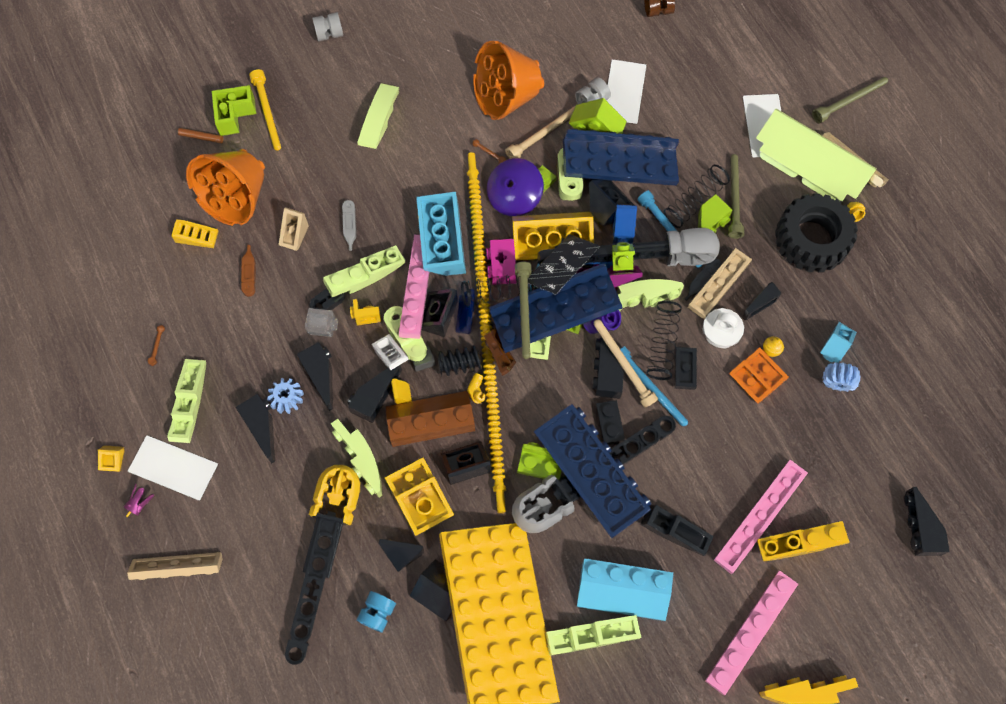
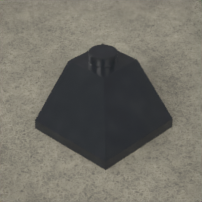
[589,180,635,225]

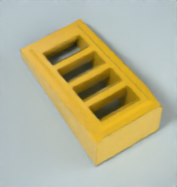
[172,219,219,248]

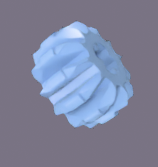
[823,362,860,392]
[267,378,304,414]

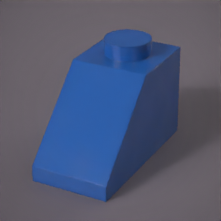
[613,205,637,244]

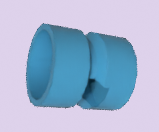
[356,591,396,633]

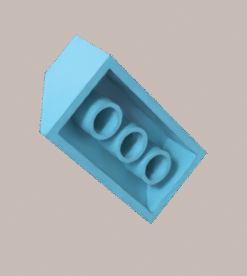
[417,192,466,276]
[577,558,673,621]

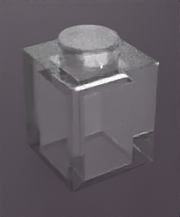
[305,308,338,337]

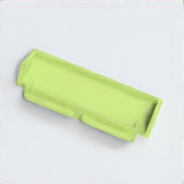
[756,109,877,201]

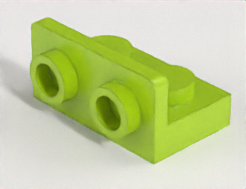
[517,442,561,479]

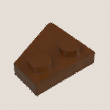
[484,328,516,376]

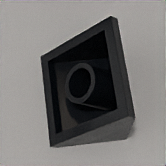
[421,289,458,337]
[441,441,491,485]
[410,559,452,621]

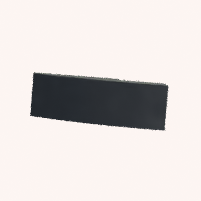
[640,505,714,556]

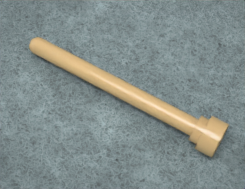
[505,106,575,159]
[594,319,658,408]

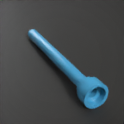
[637,190,702,268]
[620,346,688,426]

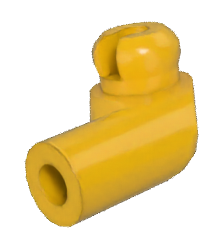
[467,373,485,404]

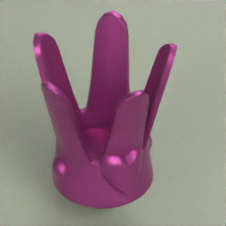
[123,483,154,517]

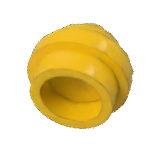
[847,202,865,222]
[763,336,784,357]

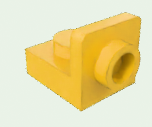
[350,299,381,325]

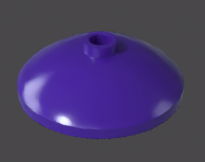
[487,158,544,217]

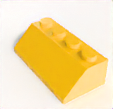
[512,212,594,260]

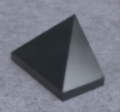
[379,539,424,572]

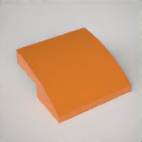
[729,347,789,404]

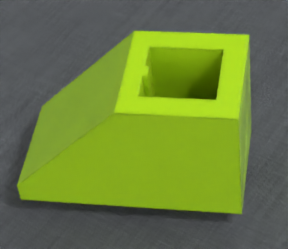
[698,194,732,233]

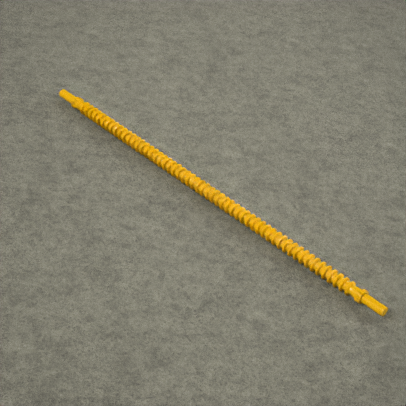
[467,152,506,513]

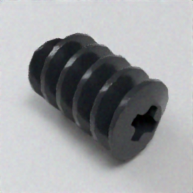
[438,345,482,377]

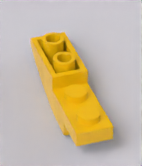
[757,521,849,562]
[759,675,858,704]

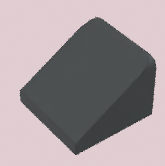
[412,346,435,372]

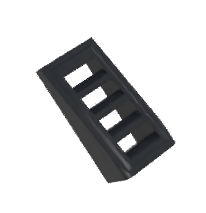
[742,282,781,321]

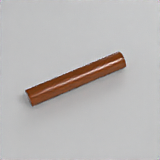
[178,128,224,143]

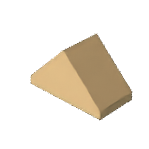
[279,207,309,251]

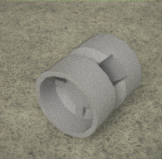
[312,12,343,42]
[575,77,611,104]

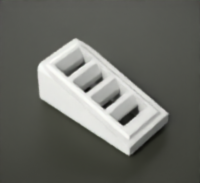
[372,334,409,370]

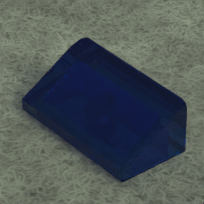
[456,289,475,334]

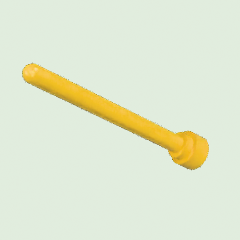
[249,69,281,151]

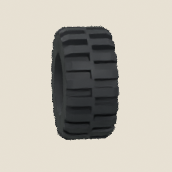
[775,193,858,273]

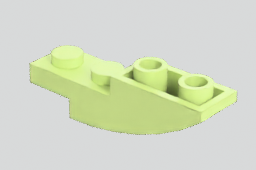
[323,245,405,297]
[617,279,684,311]
[331,419,382,498]

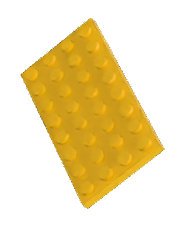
[439,523,560,704]

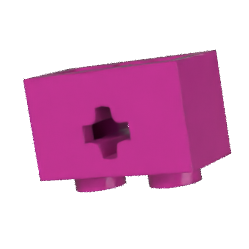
[486,239,516,285]

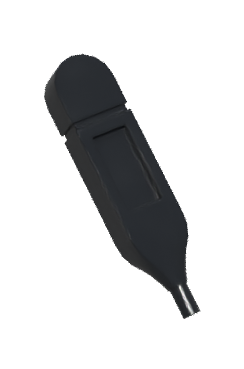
[685,258,721,301]

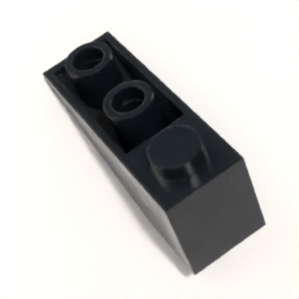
[592,336,624,399]
[904,487,950,556]

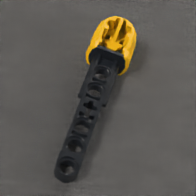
[285,465,360,665]

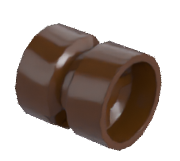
[644,0,675,17]

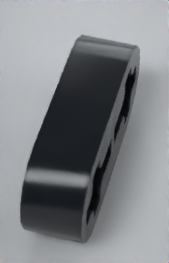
[309,288,345,316]

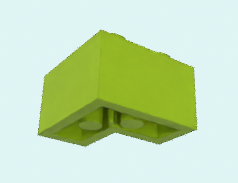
[212,85,256,136]
[569,98,627,134]

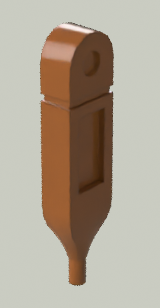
[241,245,256,297]

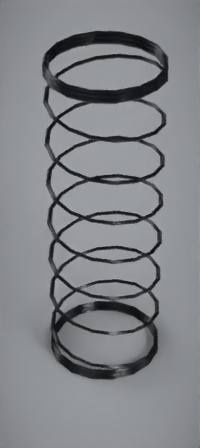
[663,164,730,228]
[461,270,535,306]
[646,300,682,380]

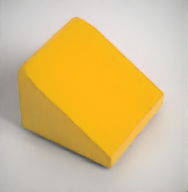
[391,379,412,404]
[98,446,124,472]

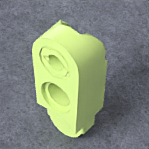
[557,148,583,201]
[384,306,427,361]

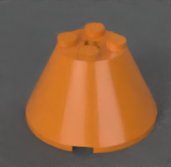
[473,41,544,120]
[186,149,265,226]

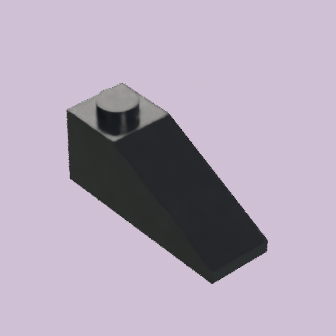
[297,342,333,411]
[348,364,402,423]
[236,394,275,464]

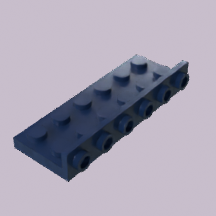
[562,129,679,186]
[489,264,623,353]
[534,404,651,539]

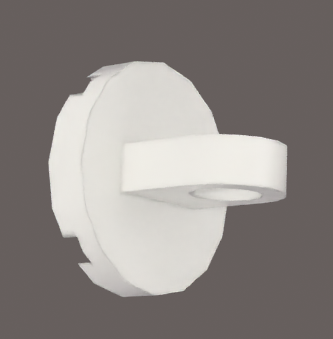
[702,308,744,348]

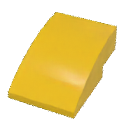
[385,457,454,536]

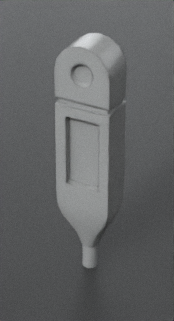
[342,200,356,251]

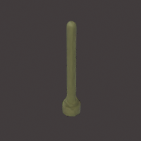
[812,77,888,124]
[728,154,744,239]
[515,262,531,359]

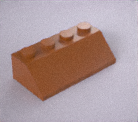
[385,391,475,447]

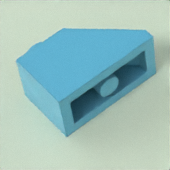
[820,322,857,363]

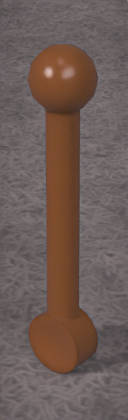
[472,139,506,164]
[148,325,165,366]

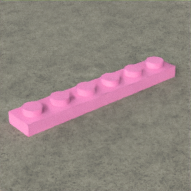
[399,234,430,339]
[714,460,808,574]
[705,571,798,695]

